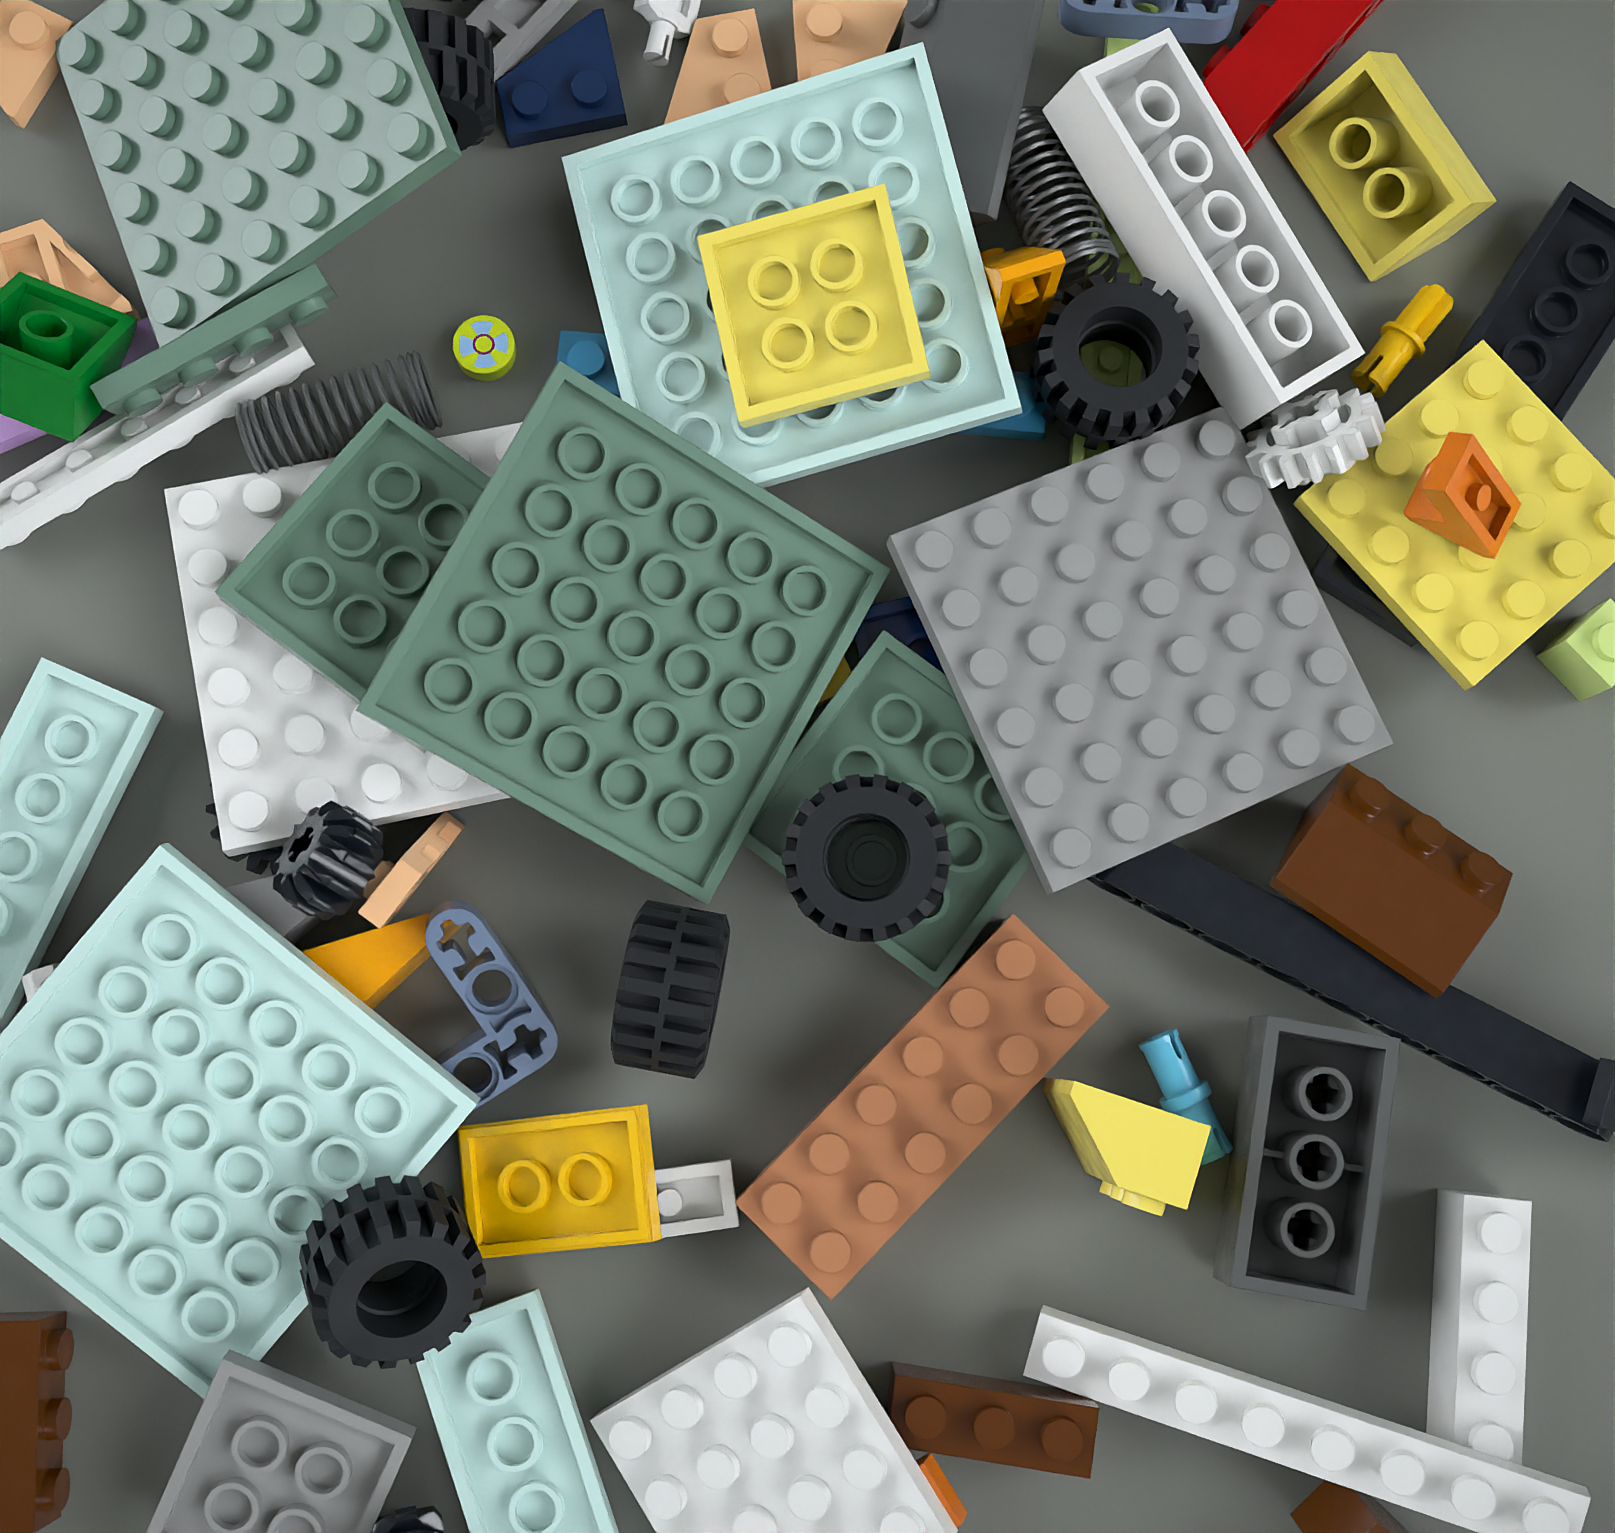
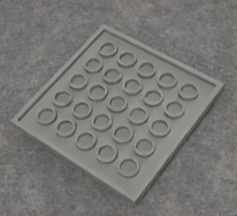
[886,406,1393,896]

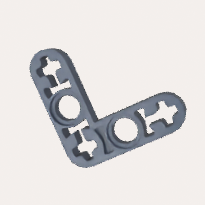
[1057,0,1239,44]
[425,900,558,1112]

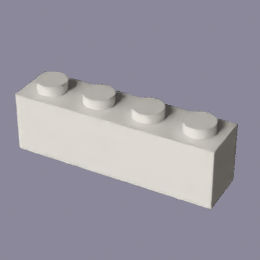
[1426,1189,1532,1465]

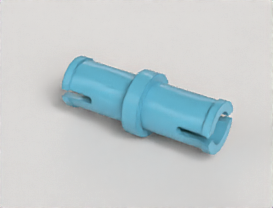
[1138,1028,1233,1165]

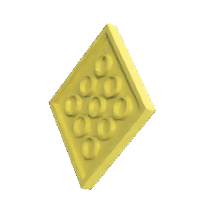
[1293,340,1615,691]

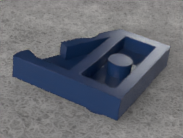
[496,8,628,148]

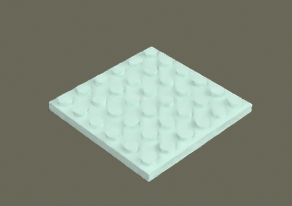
[561,42,1022,488]
[0,843,481,1399]

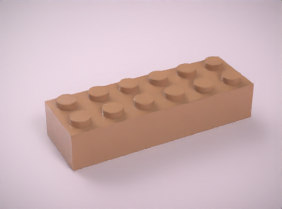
[735,913,1110,1300]

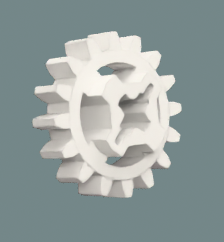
[1245,388,1386,489]

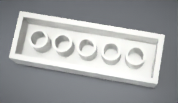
[1042,28,1365,430]

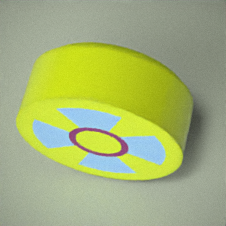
[453,315,516,381]

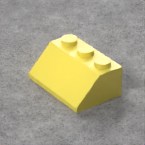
[1273,51,1497,282]
[1043,1078,1211,1216]

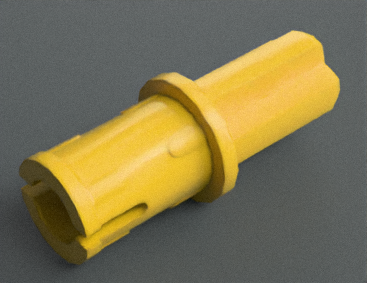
[1350,284,1454,398]

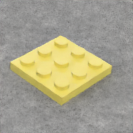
[697,183,932,428]

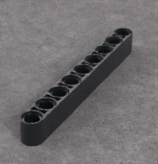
[1086,842,1613,1142]

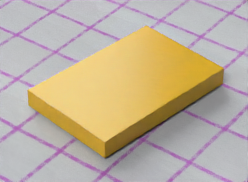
[457,1104,662,1258]

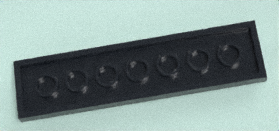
[1310,181,1615,647]

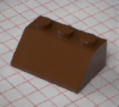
[1269,763,1513,998]

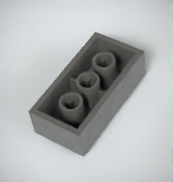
[1213,1015,1401,1311]

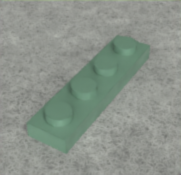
[90,263,338,418]

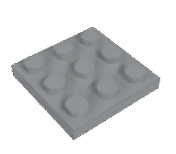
[146,1349,417,1533]

